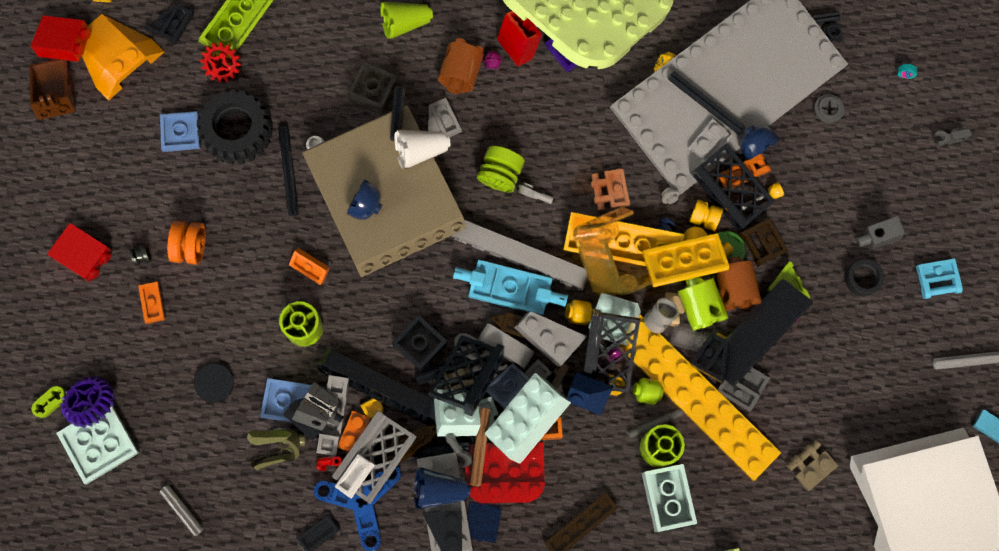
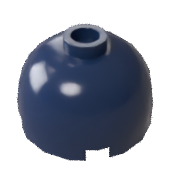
[740,125,779,160]
[346,179,383,220]

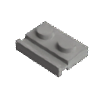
[688,119,733,165]

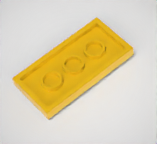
[643,233,729,287]

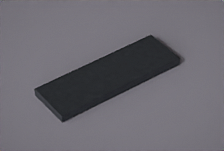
[725,279,813,387]

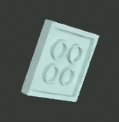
[57,407,139,485]

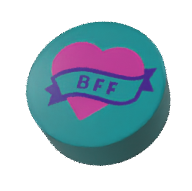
[898,64,917,79]

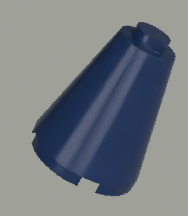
[414,467,471,509]

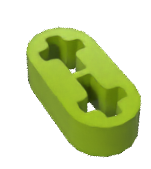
[31,386,66,418]

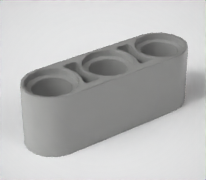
[477,323,535,370]

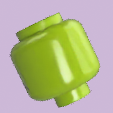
[633,378,664,405]

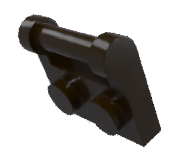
[739,218,788,268]

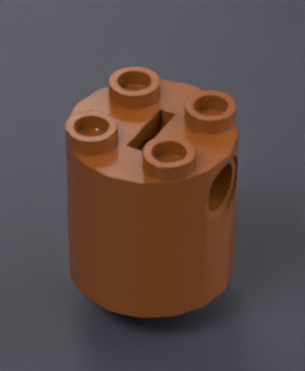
[438,38,484,94]
[716,256,762,311]

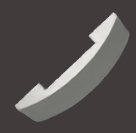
[316,375,349,456]

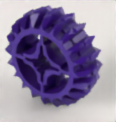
[60,376,116,428]

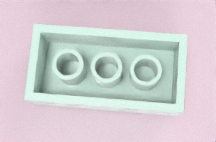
[485,373,571,464]

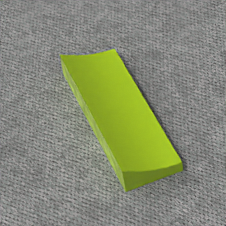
[199,0,274,60]

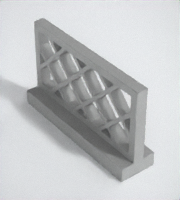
[332,411,416,504]

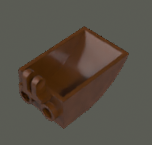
[29,59,76,120]

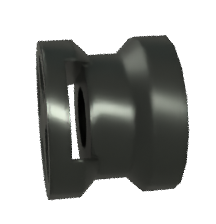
[129,244,151,266]

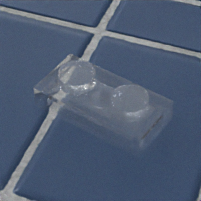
[669,325,709,353]

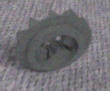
[814,94,844,124]

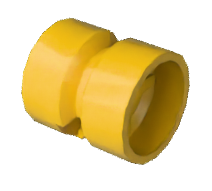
[689,199,723,231]

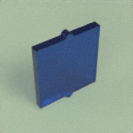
[467,503,502,543]

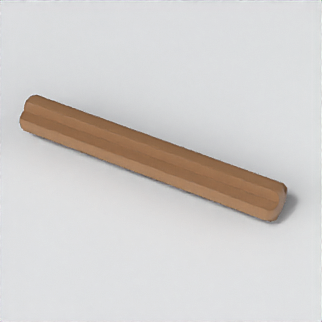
[470,407,491,487]

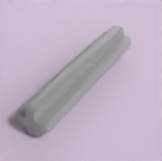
[160,485,203,536]

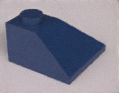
[566,372,613,415]

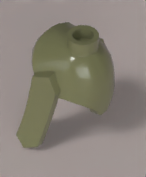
[247,428,305,470]

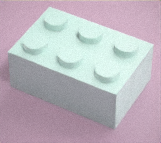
[642,464,697,532]

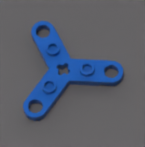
[314,466,401,551]

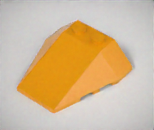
[82,14,164,101]

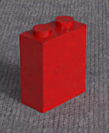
[497,11,542,67]
[30,15,91,62]
[47,223,112,282]

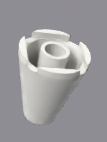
[394,130,450,169]

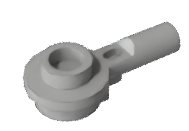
[517,182,554,204]

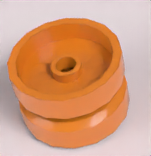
[167,220,206,265]

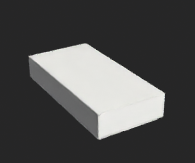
[335,454,375,499]

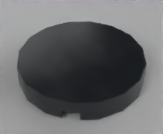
[194,364,234,403]

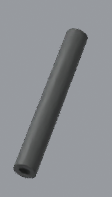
[627,408,684,438]

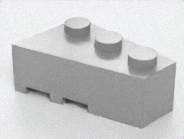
[514,311,587,366]

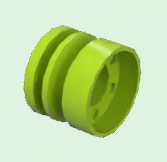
[477,146,525,193]

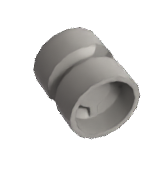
[644,298,679,333]

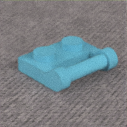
[916,259,963,299]

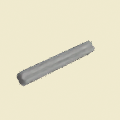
[932,351,999,370]

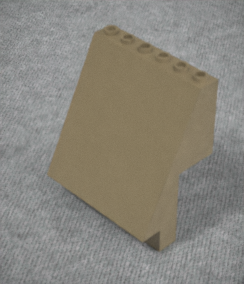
[302,105,467,277]

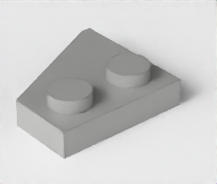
[428,98,462,138]

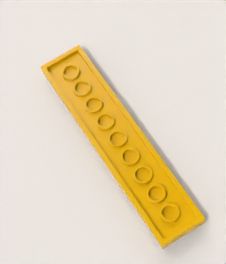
[619,315,781,481]

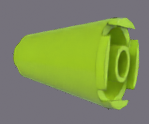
[380,2,433,39]

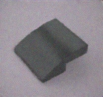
[717,367,770,412]

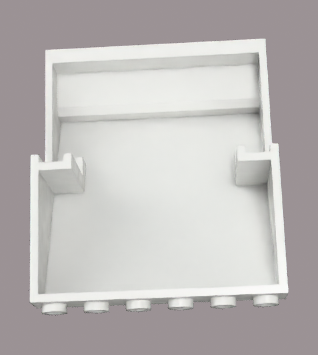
[850,428,999,551]

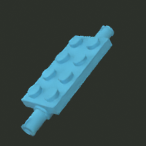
[453,260,568,316]

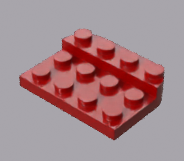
[465,443,545,504]

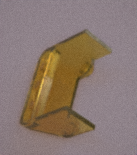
[573,207,652,297]

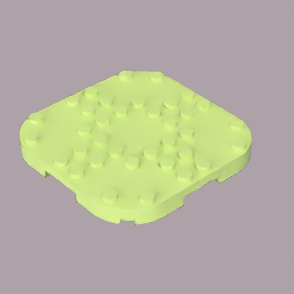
[503,0,673,69]

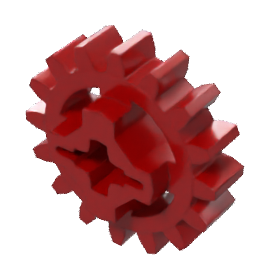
[200,41,242,83]

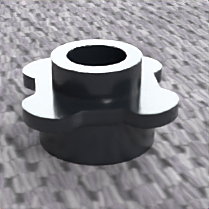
[823,24,843,42]

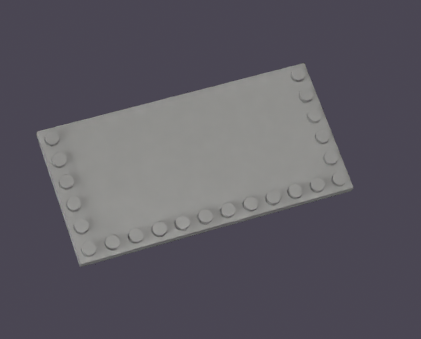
[610,0,848,194]

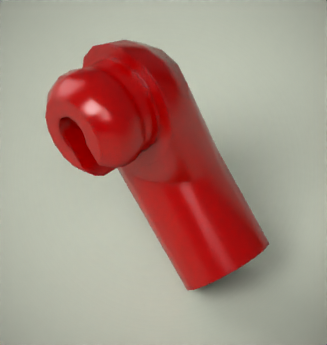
[316,456,341,471]

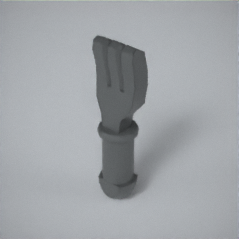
[446,434,473,467]

